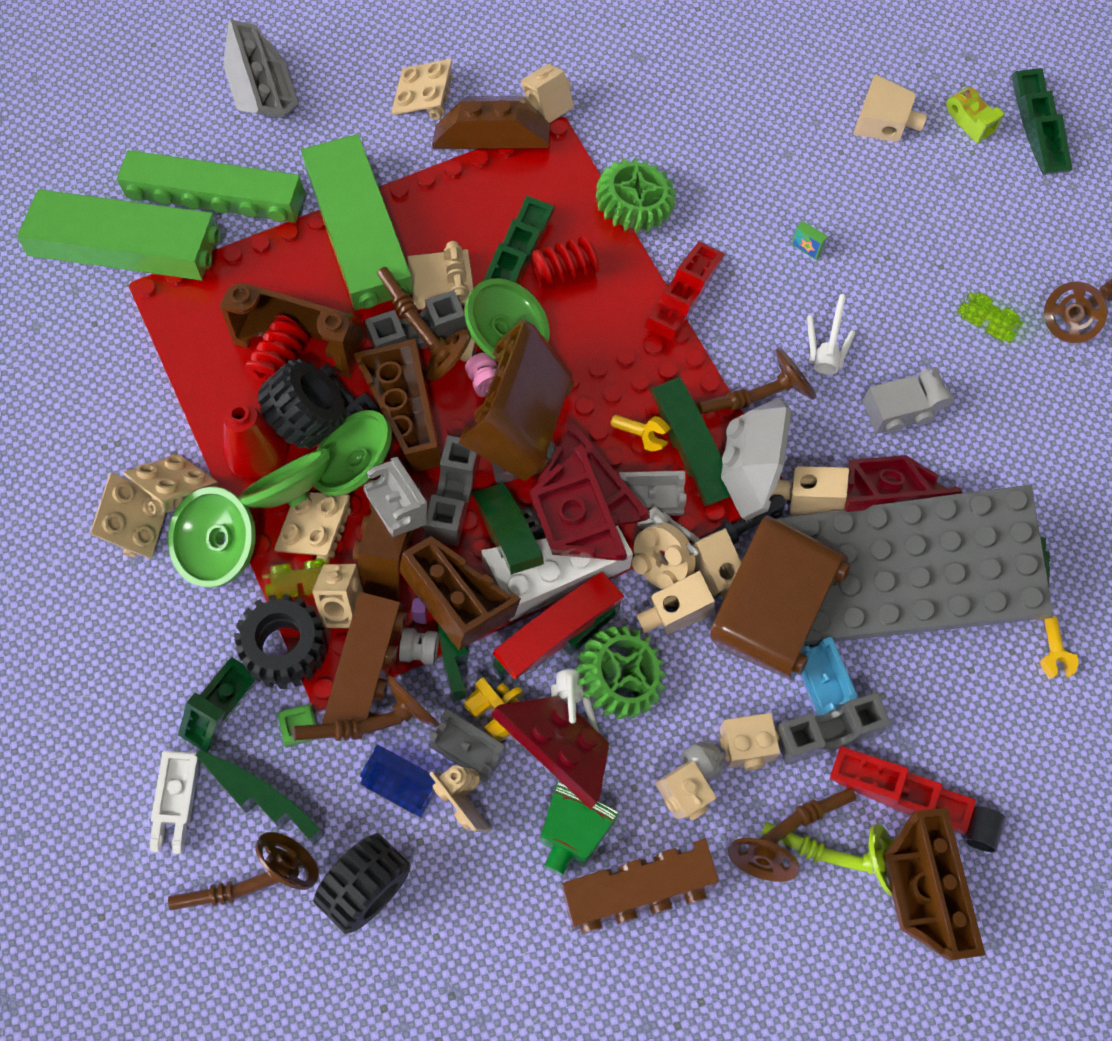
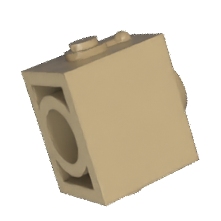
[521,64,574,123]
[313,564,363,628]
[719,713,780,771]
[654,761,717,821]

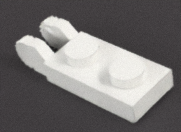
[150,751,200,854]

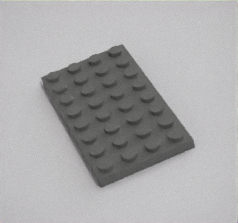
[775,484,1053,645]

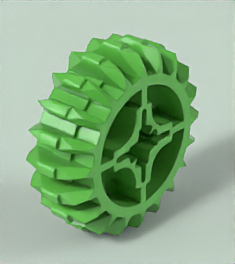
[595,157,676,234]
[575,626,668,719]

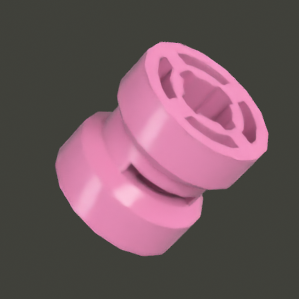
[465,353,497,397]

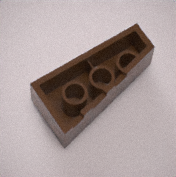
[353,339,442,473]
[322,592,409,740]

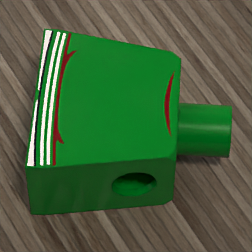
[540,781,619,876]

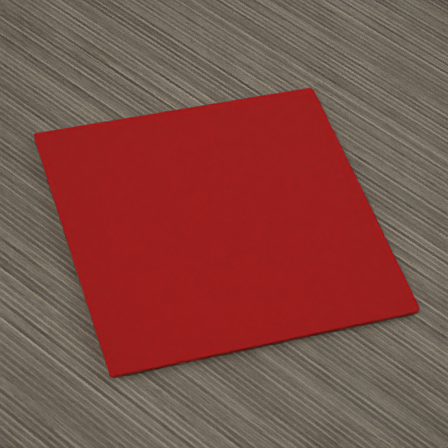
[129,117,783,712]

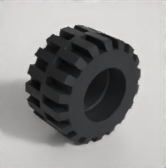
[258,359,347,449]
[234,594,327,689]
[313,833,411,934]

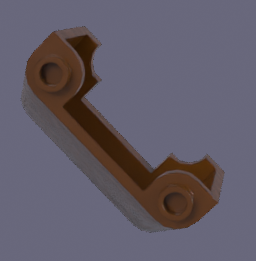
[220,283,368,379]
[459,319,574,481]
[710,515,851,681]

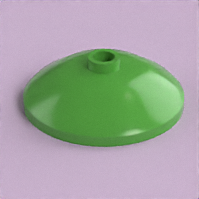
[465,278,550,359]
[314,410,392,496]
[239,449,330,508]
[168,487,255,588]

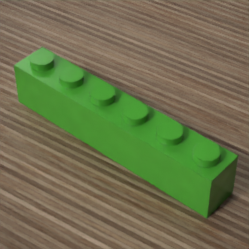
[116,150,305,223]

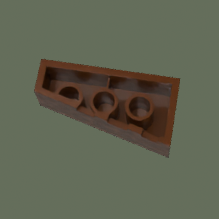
[561,838,719,934]

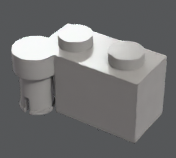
[862,367,955,434]

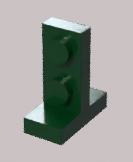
[178,657,257,753]

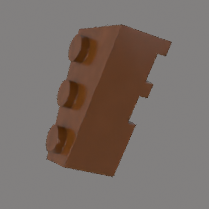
[353,484,421,602]
[399,536,521,651]

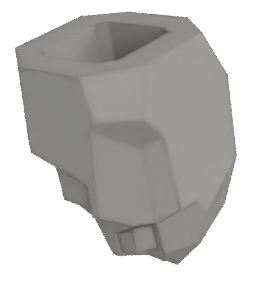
[680,741,725,783]

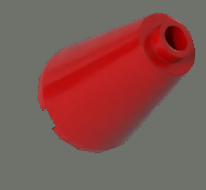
[223,401,288,480]

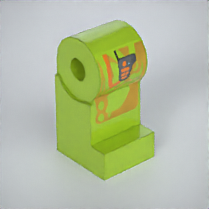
[946,87,1005,144]

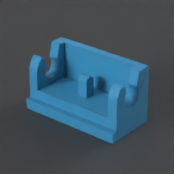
[801,637,858,716]

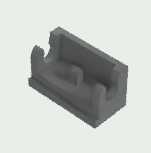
[428,709,505,784]

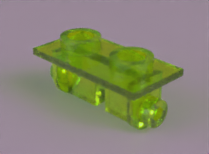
[957,292,1023,344]
[262,559,333,599]

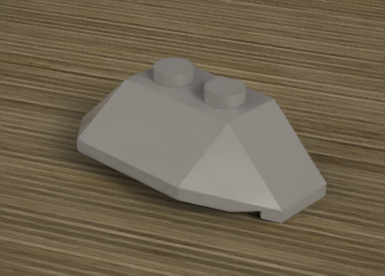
[223,19,299,118]
[721,398,791,521]

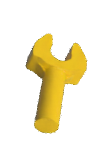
[611,414,671,451]
[1040,616,1079,679]

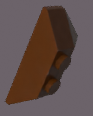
[432,96,551,149]
[883,808,986,961]

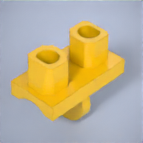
[464,677,524,742]

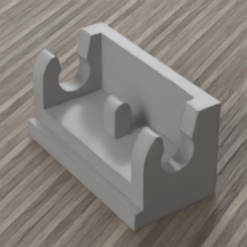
[363,457,427,537]
[619,471,686,516]

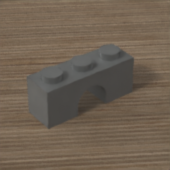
[365,290,466,350]
[424,435,481,546]
[776,692,891,766]

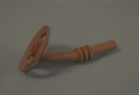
[377,267,471,381]
[1044,279,1112,343]
[696,347,817,414]
[292,675,440,741]
[728,788,856,882]
[168,832,319,911]

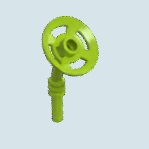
[761,821,892,897]

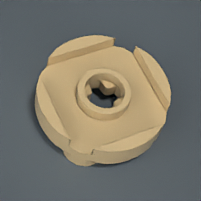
[632,523,696,590]

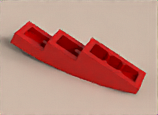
[644,241,725,340]
[492,571,624,680]
[830,746,976,836]

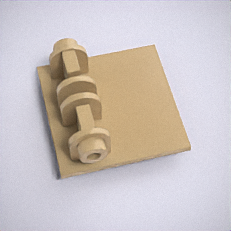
[391,59,453,120]
[407,241,473,310]
[123,454,218,515]
[90,473,166,559]
[274,492,351,564]
[430,766,493,832]

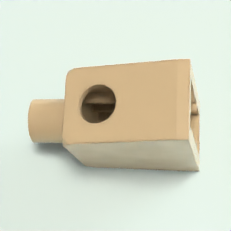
[853,74,927,142]
[772,466,849,516]
[689,529,741,601]
[636,571,715,635]

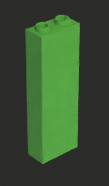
[301,134,414,311]
[17,189,221,280]

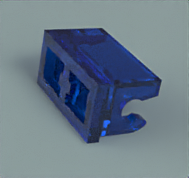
[360,744,436,818]

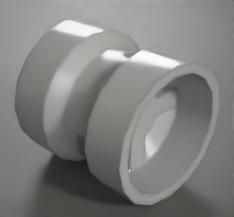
[399,627,439,666]

